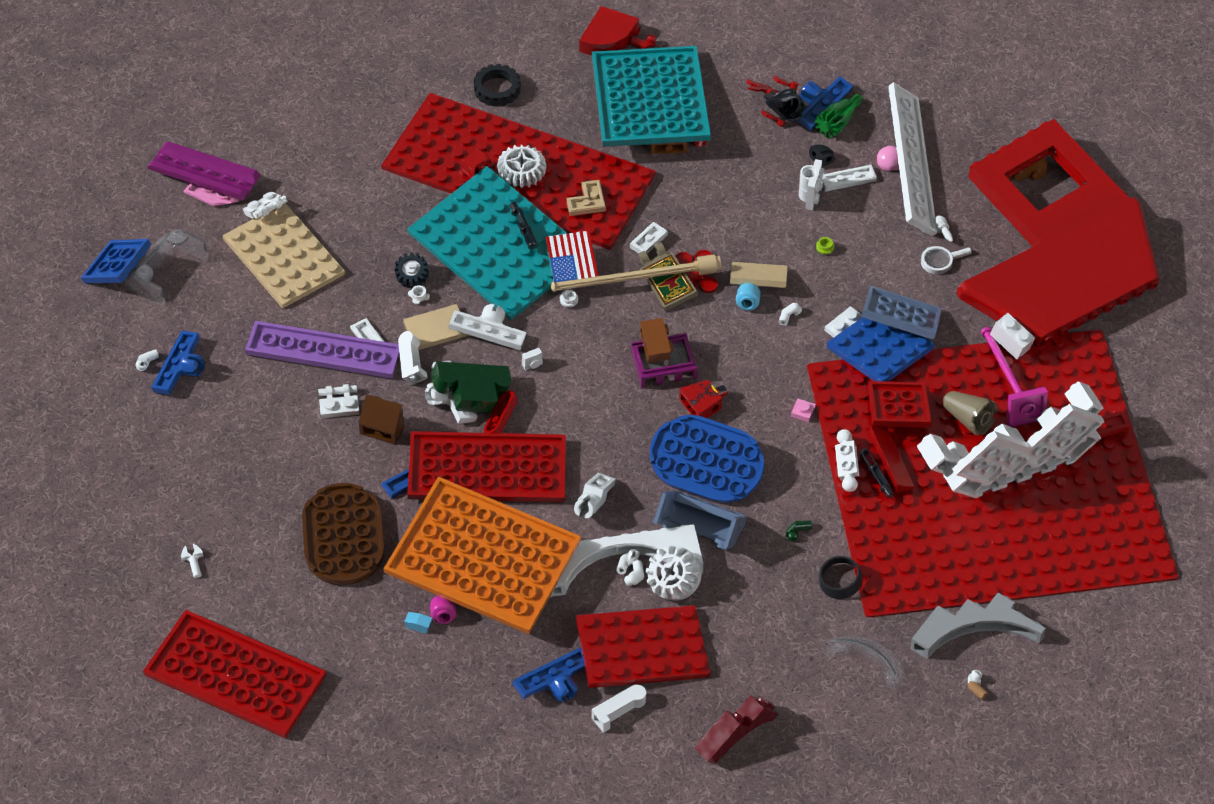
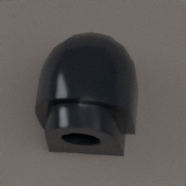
[809,144,834,167]

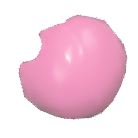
[877,145,899,171]

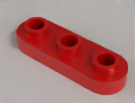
[483,390,518,434]

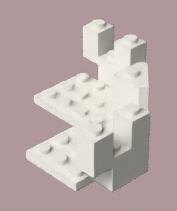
[917,381,1105,498]

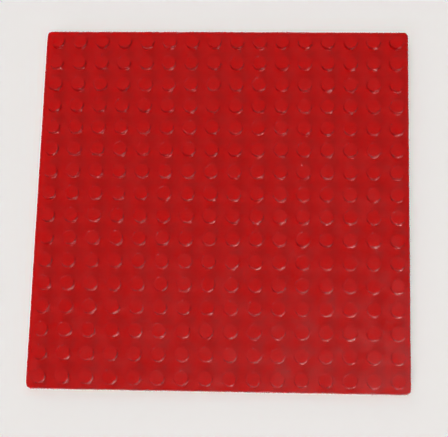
[807,330,1178,618]

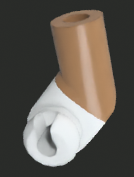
[968,670,988,700]

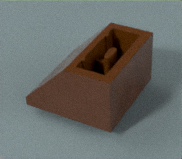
[359,394,404,445]

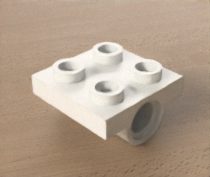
[799,159,825,210]

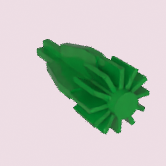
[815,94,863,138]

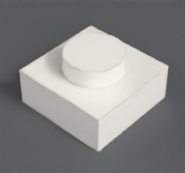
[522,348,543,370]

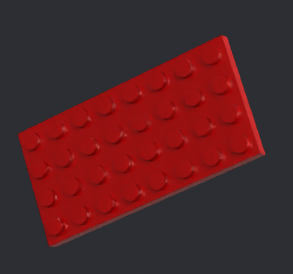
[407,431,566,502]
[143,609,327,739]

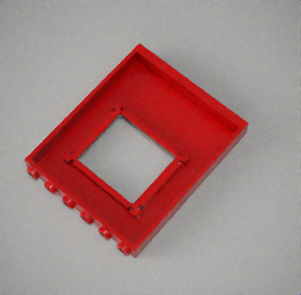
[968,119,1130,247]

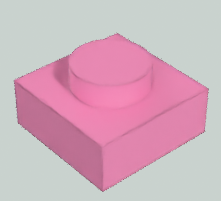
[791,399,816,422]

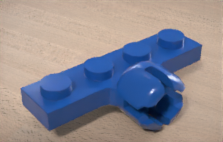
[797,76,853,131]
[151,331,205,395]
[513,647,585,702]

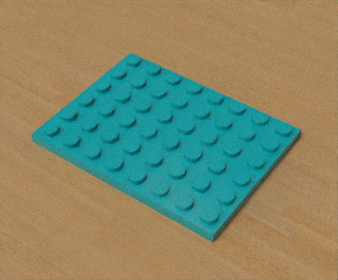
[592,46,711,147]
[407,166,568,321]

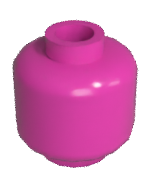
[430,596,457,624]

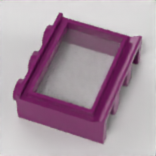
[631,333,697,389]

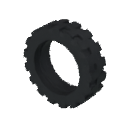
[474,64,521,107]

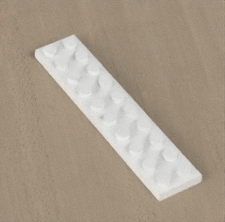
[889,82,937,236]

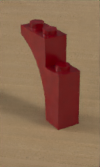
[694,695,779,764]

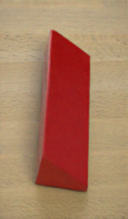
[869,425,915,493]

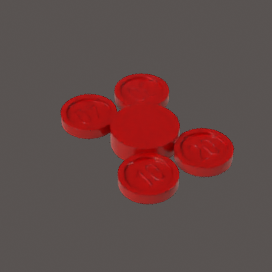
[675,250,718,293]

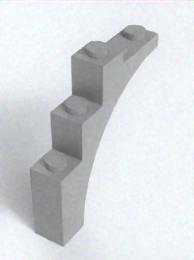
[910,593,1046,659]

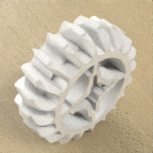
[497,144,546,188]

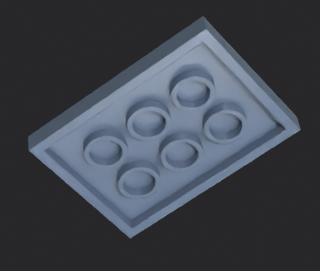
[861,285,942,340]

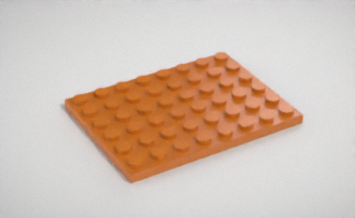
[384,477,581,634]

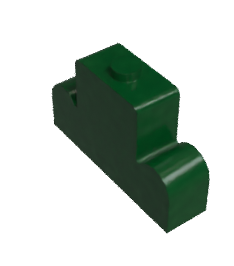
[431,361,511,413]

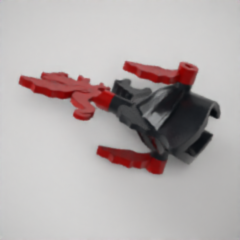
[746,75,806,127]

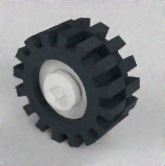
[394,252,429,288]

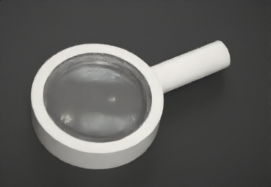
[921,246,972,274]

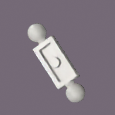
[835,429,859,492]

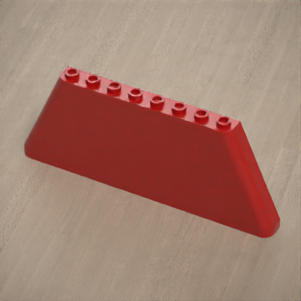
[956,197,1160,346]

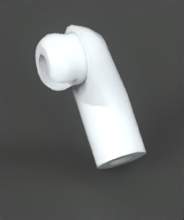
[617,549,639,575]

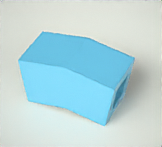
[405,612,432,634]

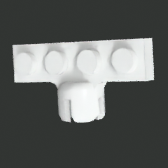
[449,304,526,350]
[425,361,477,424]

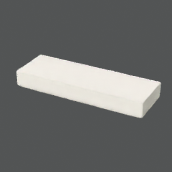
[821,164,877,192]

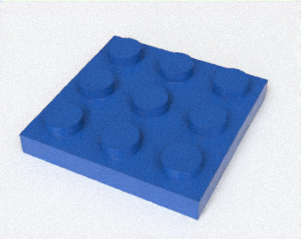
[81,239,152,283]

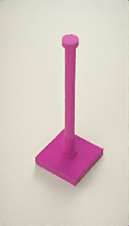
[981,327,1048,427]

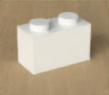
[990,313,1035,359]

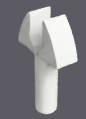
[181,544,203,578]

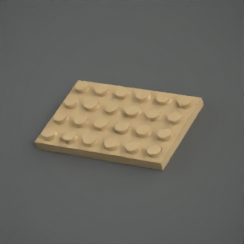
[223,203,345,309]

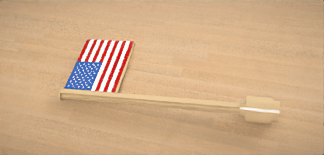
[546,231,722,292]

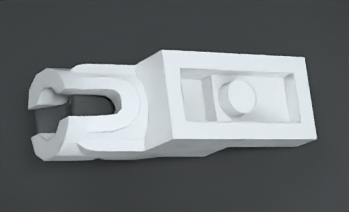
[574,473,616,519]

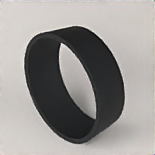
[819,556,863,599]

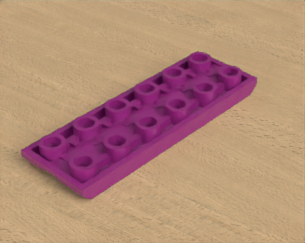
[147,141,261,201]

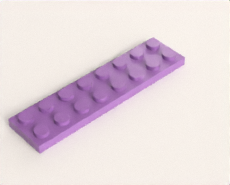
[245,321,400,379]

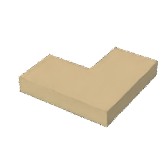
[567,180,606,216]

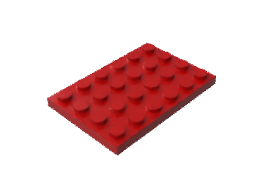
[576,605,710,688]

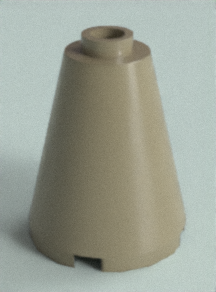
[943,391,998,436]

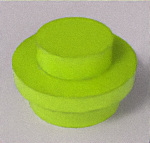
[816,237,835,254]

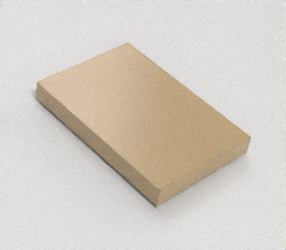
[730,262,787,288]
[403,304,469,350]

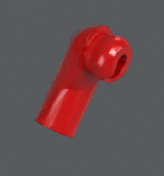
[630,35,657,49]

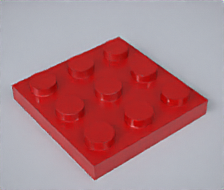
[867,381,931,428]

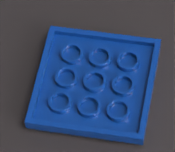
[827,317,934,382]

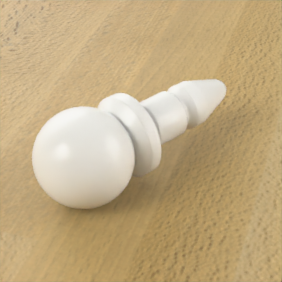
[933,216,953,242]

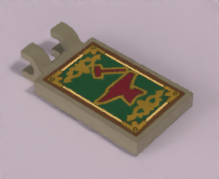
[638,242,698,311]

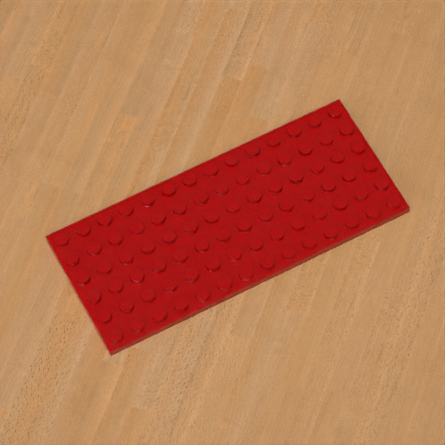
[381,93,656,250]

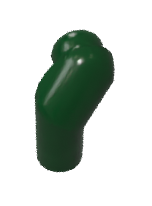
[786,520,812,542]

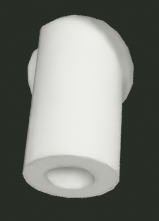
[779,303,802,326]
[136,349,159,371]
[624,560,644,586]

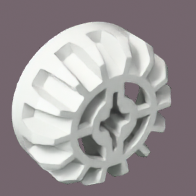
[646,545,702,601]

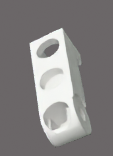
[398,331,428,385]
[592,685,646,733]

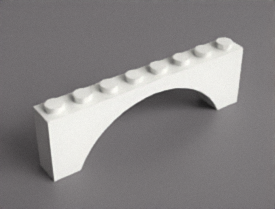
[550,524,703,597]

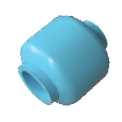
[736,283,761,311]

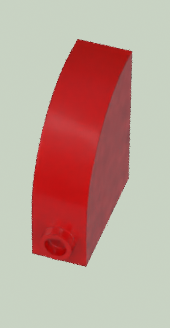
[579,6,641,55]

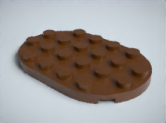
[302,483,384,585]

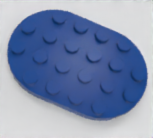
[650,415,764,503]

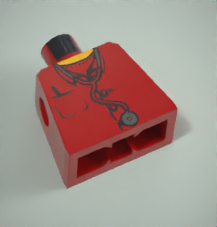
[679,380,728,419]

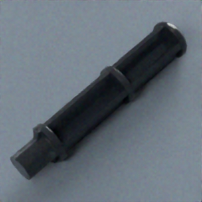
[510,202,538,250]
[859,448,894,498]

